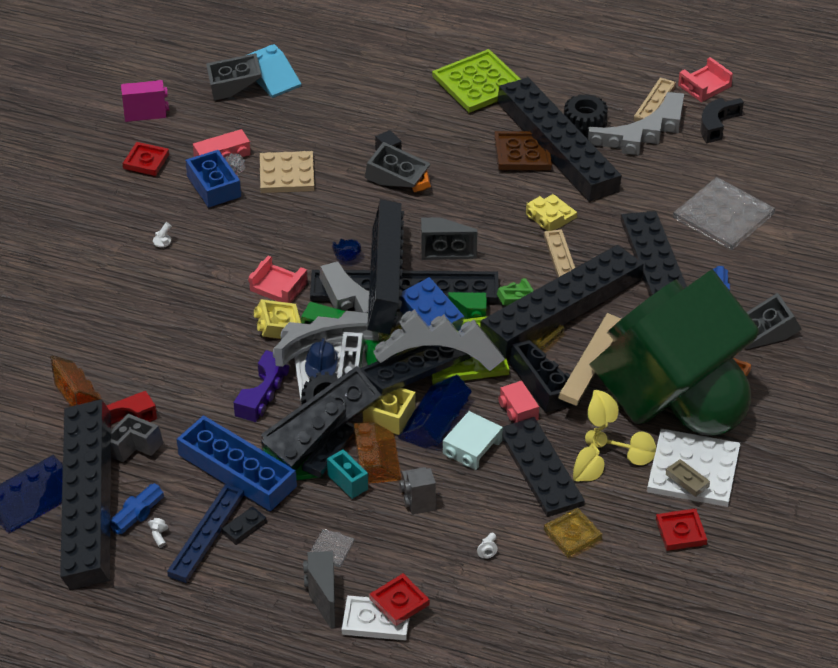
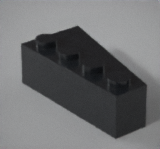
[509,340,581,413]
[261,396,346,470]

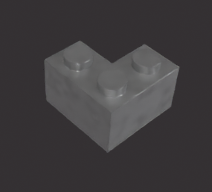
[111,414,164,462]
[399,467,436,515]

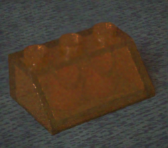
[50,355,102,407]
[354,422,401,484]

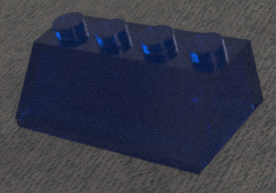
[397,375,472,448]
[0,455,63,534]

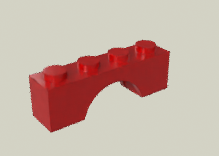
[106,390,157,424]

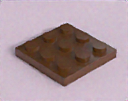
[494,131,552,170]

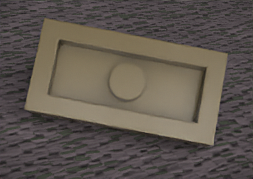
[665,459,710,497]

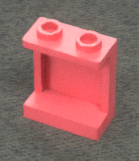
[678,57,733,102]
[248,256,308,303]

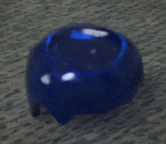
[332,239,362,262]

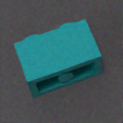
[327,449,368,499]

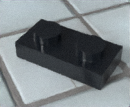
[222,506,267,545]

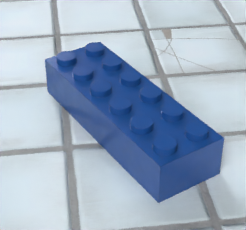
[177,415,297,511]

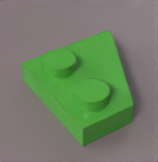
[497,278,534,306]

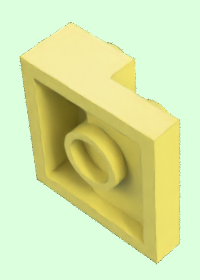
[526,194,577,231]
[254,299,301,338]

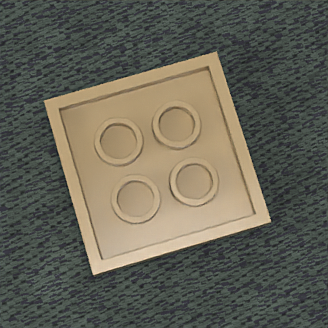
[260,151,314,193]

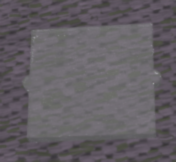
[310,529,354,567]

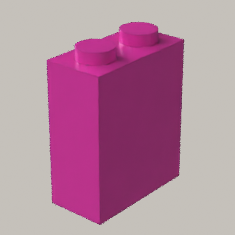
[121,80,169,122]

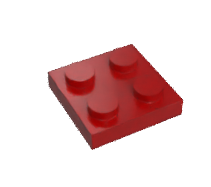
[122,142,170,176]
[656,508,708,551]
[369,573,430,626]

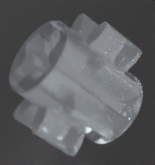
[225,153,246,175]

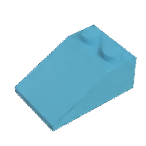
[247,44,301,98]

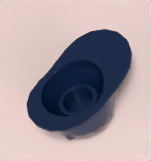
[305,338,338,378]

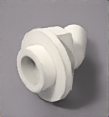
[153,222,172,248]
[148,518,168,548]
[477,533,498,559]

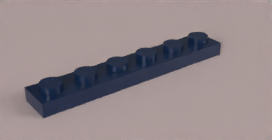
[167,484,244,583]

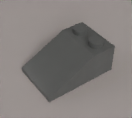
[206,53,262,100]
[365,142,431,187]
[421,217,477,260]
[746,293,802,349]
[303,551,335,629]

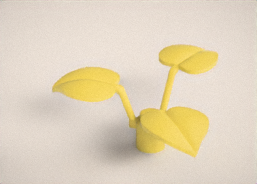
[573,390,656,481]

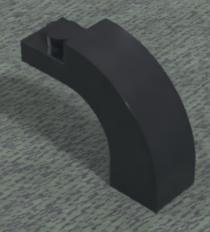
[700,98,744,143]

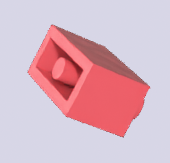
[498,381,539,423]

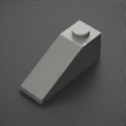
[338,332,365,378]

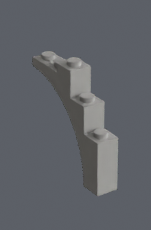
[588,92,684,155]
[319,262,403,337]
[373,309,505,371]
[273,311,388,367]

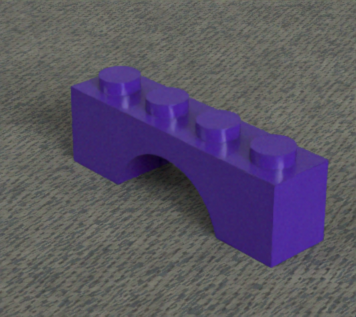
[233,350,290,422]

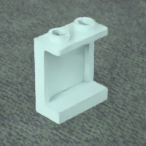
[443,411,503,470]

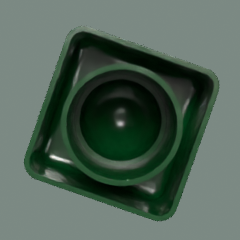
[589,269,759,436]

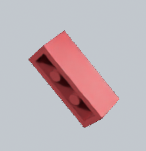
[193,129,251,162]

